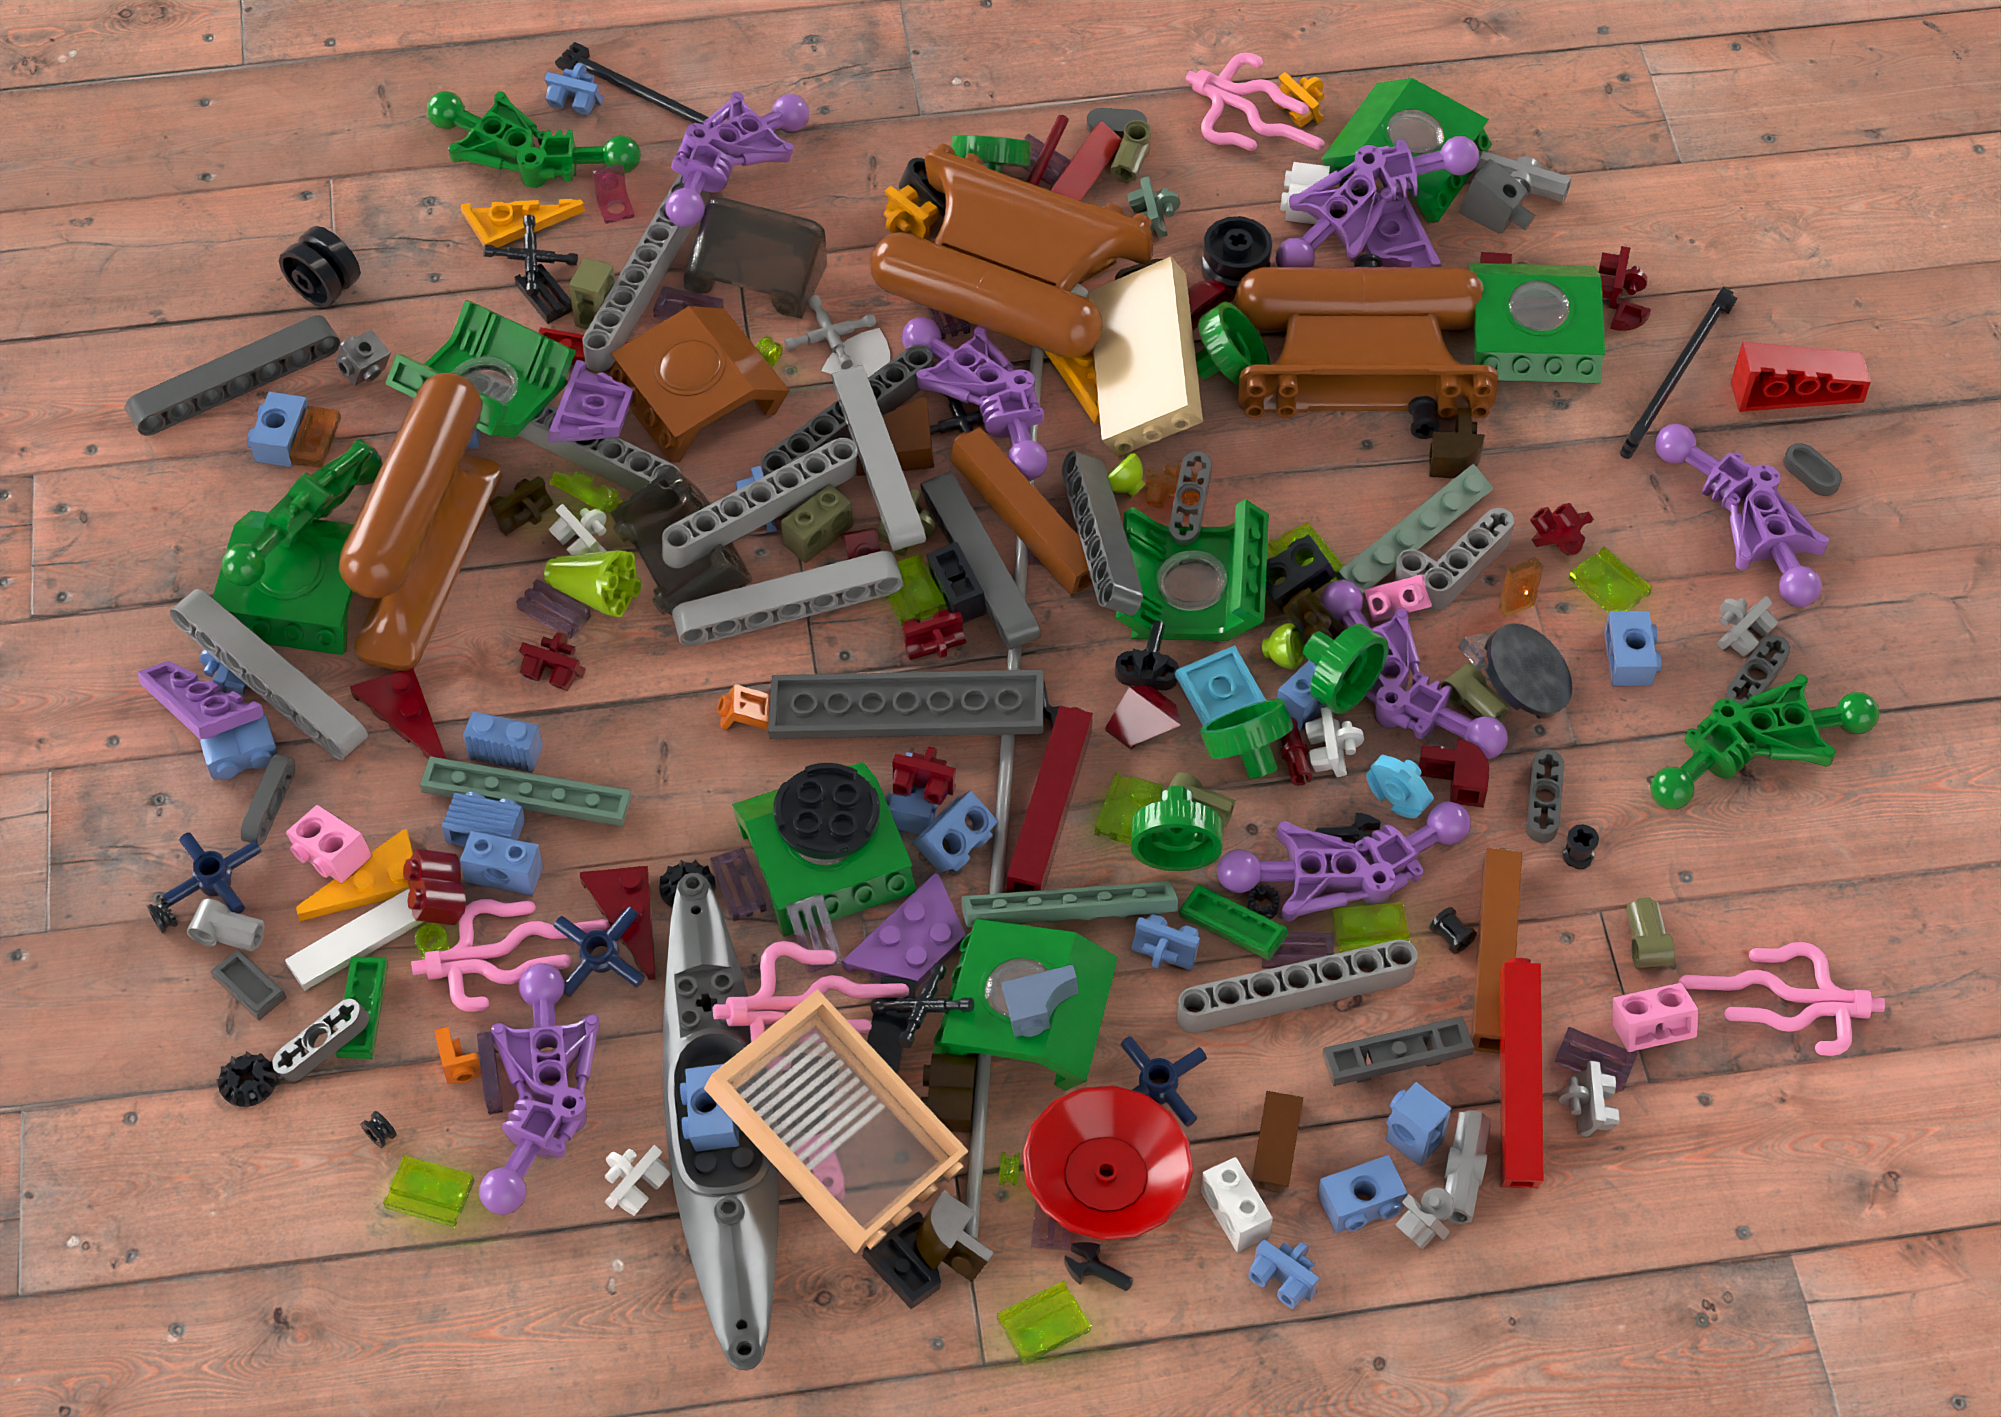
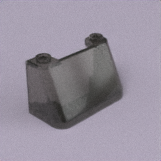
[684,197,827,319]
[610,466,753,616]

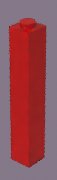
[1499,958,1544,1189]

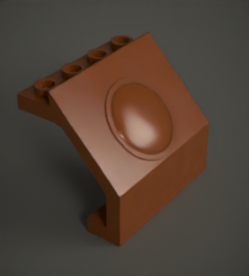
[608,306,790,462]

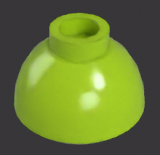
[1108,453,1146,497]
[1262,622,1304,669]

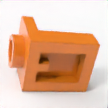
[717,684,770,730]
[434,1026,483,1084]

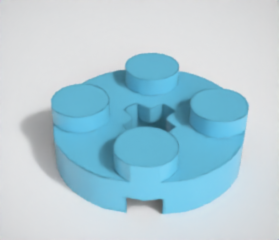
[1366,755,1434,818]

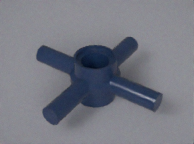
[162,833,262,914]
[554,906,645,997]
[1120,1036,1207,1127]

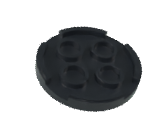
[1484,623,1572,719]
[774,763,880,860]

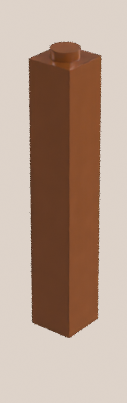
[950,427,1093,596]
[1471,848,1522,1054]

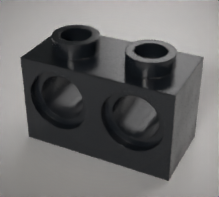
[1266,534,1338,614]
[927,542,987,623]

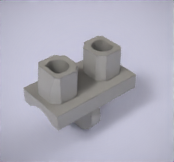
[1716,596,1779,657]
[1558,1061,1620,1137]
[1395,1188,1455,1249]

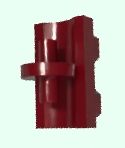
[1598,246,1648,309]
[1530,503,1594,556]
[902,609,966,660]
[519,631,586,691]
[892,746,956,806]

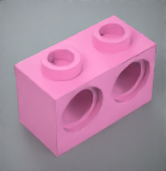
[286,805,372,884]
[1612,983,1698,1052]

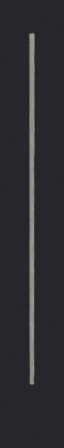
[963,346,1044,1241]

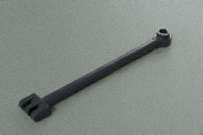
[555,42,709,125]
[1620,286,1738,459]

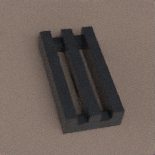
[514,264,573,324]

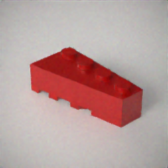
[1731,341,1871,412]

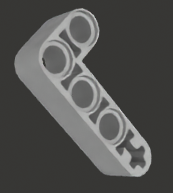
[1394,508,1514,611]

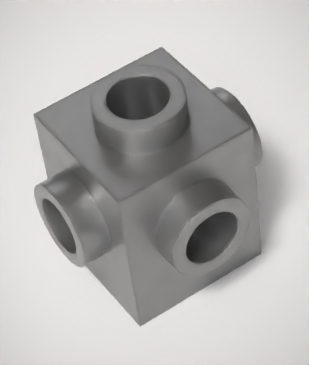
[336,329,391,386]

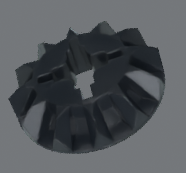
[659,859,716,908]
[217,1051,277,1107]

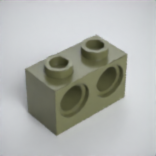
[569,258,615,329]
[781,484,853,563]

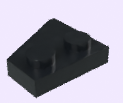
[862,1211,941,1309]

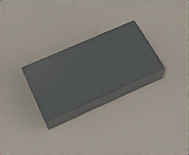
[211,949,287,1021]

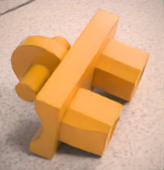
[1273,72,1325,128]
[883,185,938,239]

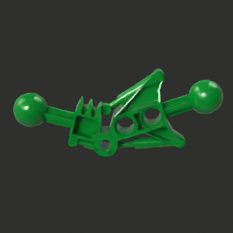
[427,91,641,188]
[222,439,383,586]
[1650,674,1879,810]

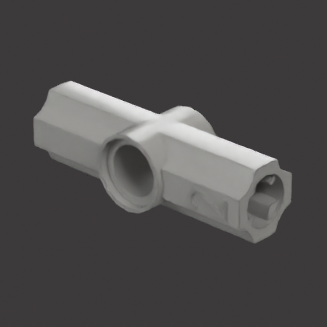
[1476,151,1572,203]
[1444,1110,1491,1225]

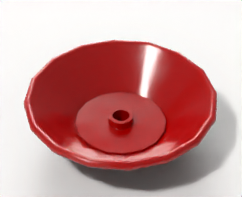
[1022,1085,1194,1240]

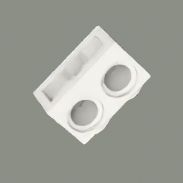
[1201,1157,1273,1253]

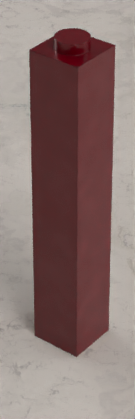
[1007,706,1093,893]

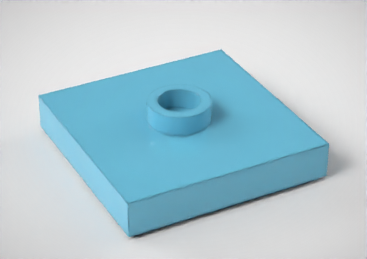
[1174,645,1266,726]

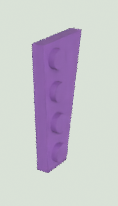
[138,661,264,740]

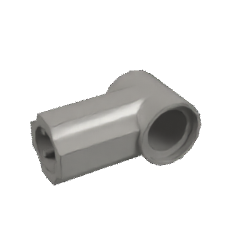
[187,899,265,952]

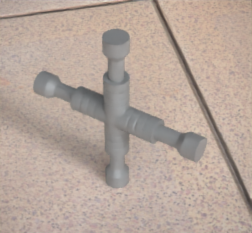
[784,295,876,370]

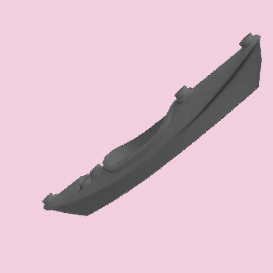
[662,873,779,1371]

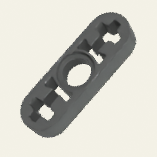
[1169,451,1212,546]
[1724,635,1790,704]
[1526,750,1564,843]
[241,754,295,845]
[272,999,369,1082]

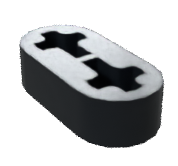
[1115,651,1179,691]

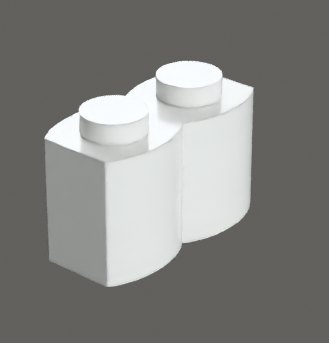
[1280,162,1330,224]

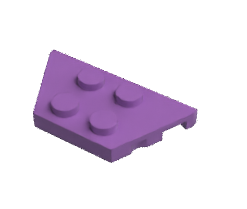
[1363,192,1441,267]
[548,360,633,443]
[842,873,966,988]

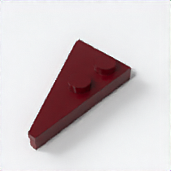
[350,668,446,760]
[580,866,656,980]

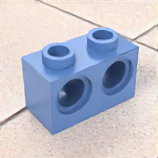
[912,791,999,873]

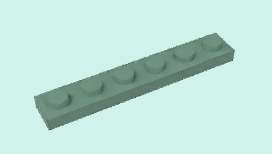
[1336,463,1494,594]
[420,757,632,827]
[961,881,1178,927]

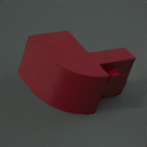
[1418,739,1489,808]

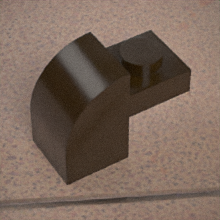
[1429,408,1485,478]
[916,1190,994,1282]

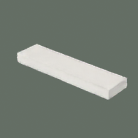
[285,888,423,991]

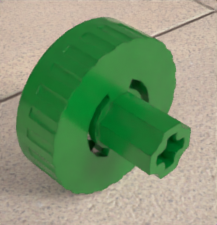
[951,135,1031,173]
[1195,302,1270,386]
[1302,623,1389,714]
[1200,699,1294,779]
[1131,786,1223,871]

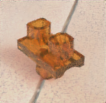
[1145,459,1201,517]

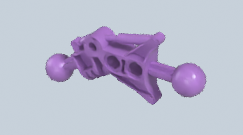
[666,91,809,227]
[1275,136,1479,267]
[901,317,1048,481]
[1655,424,1829,607]
[1321,580,1508,759]
[1217,801,1471,922]
[479,963,600,1215]

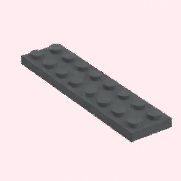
[768,670,1044,739]

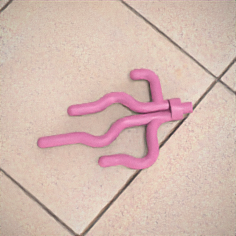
[1185,52,1325,151]
[411,899,610,1012]
[713,941,909,1071]
[1679,942,1885,1056]

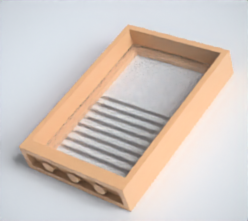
[704,989,968,1254]

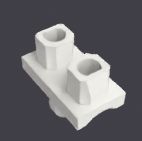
[549,504,607,555]
[1305,707,1364,777]
[605,1145,671,1216]

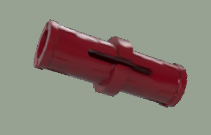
[1280,718,1313,786]

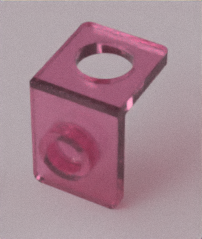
[593,164,634,224]

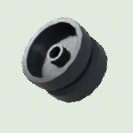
[1201,216,1272,293]
[279,226,361,308]

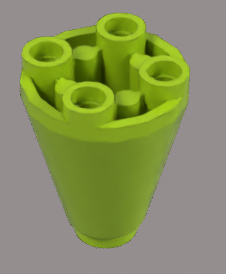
[544,550,642,618]

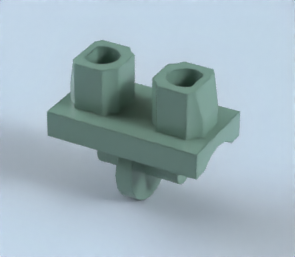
[1127,176,1181,238]

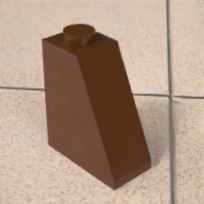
[852,397,934,476]
[1252,1091,1303,1193]

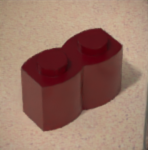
[403,849,466,926]

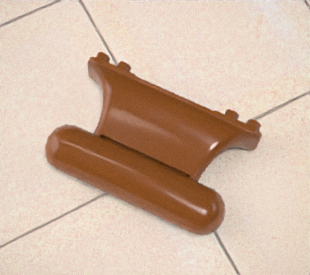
[870,144,1153,358]
[1235,267,1499,418]
[339,373,502,671]

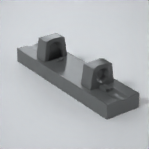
[1322,1016,1474,1086]

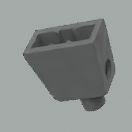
[1459,159,1535,233]

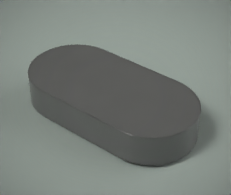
[1087,108,1147,139]
[1783,443,1842,496]

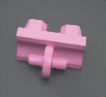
[1364,574,1432,622]

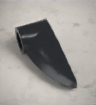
[899,158,946,218]

